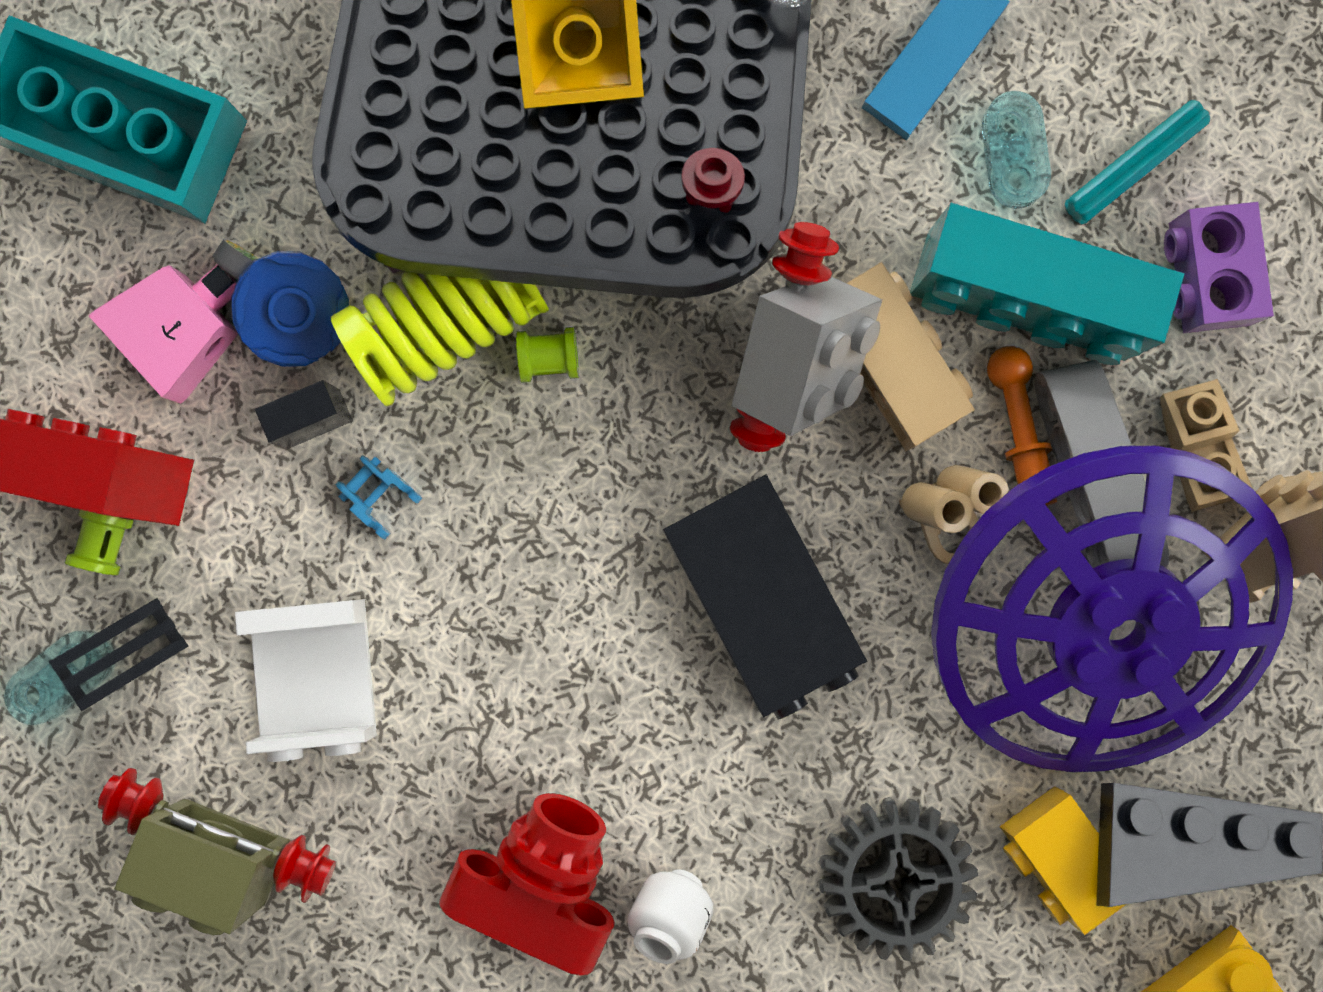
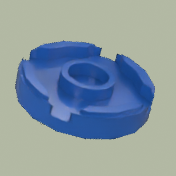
[231,251,349,367]

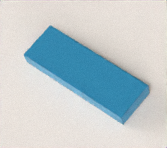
[862,0,1010,141]

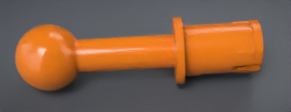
[987,346,1057,506]

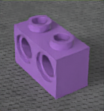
[1164,202,1274,333]

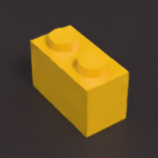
[999,786,1127,935]

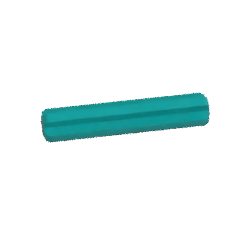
[1064,100,1211,224]

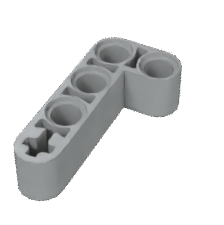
[1035,360,1169,568]

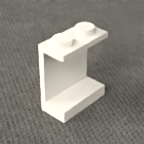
[235,599,377,762]

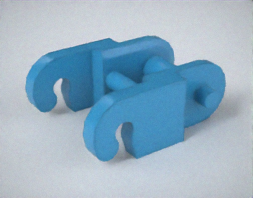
[335,455,422,540]

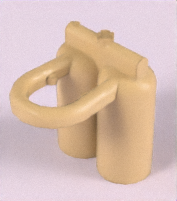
[899,465,1009,564]

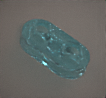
[981,91,1051,209]
[4,630,115,725]

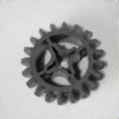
[818,797,978,961]

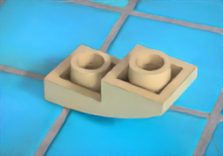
[1160,379,1253,512]

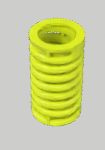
[331,272,549,407]

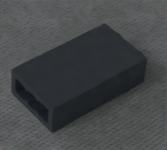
[663,474,868,720]

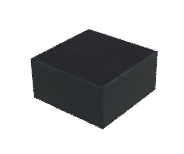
[255,380,353,449]

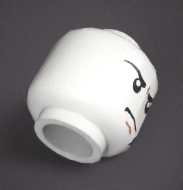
[627,870,713,964]

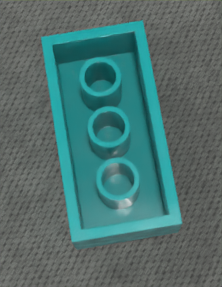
[0,15,247,224]
[910,202,1185,365]

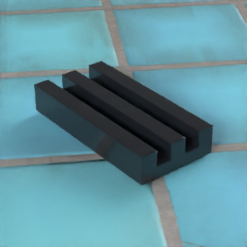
[49,598,188,712]

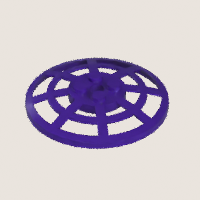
[931,446,1293,772]

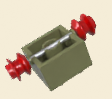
[98,768,336,935]

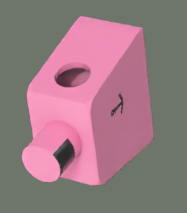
[89,264,238,404]

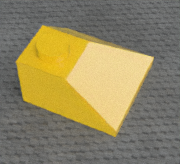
[511,0,644,109]

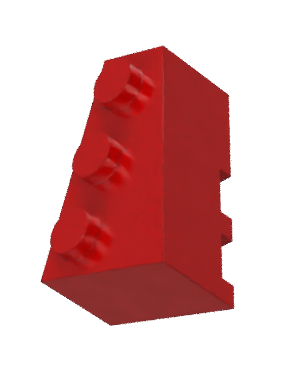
[0,409,194,526]

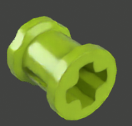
[516,327,579,383]
[65,510,134,576]

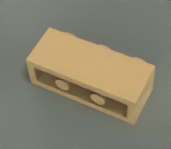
[847,262,975,451]

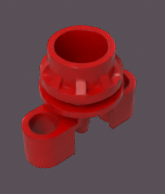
[439,793,615,975]

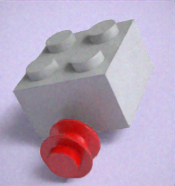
[729,222,882,452]

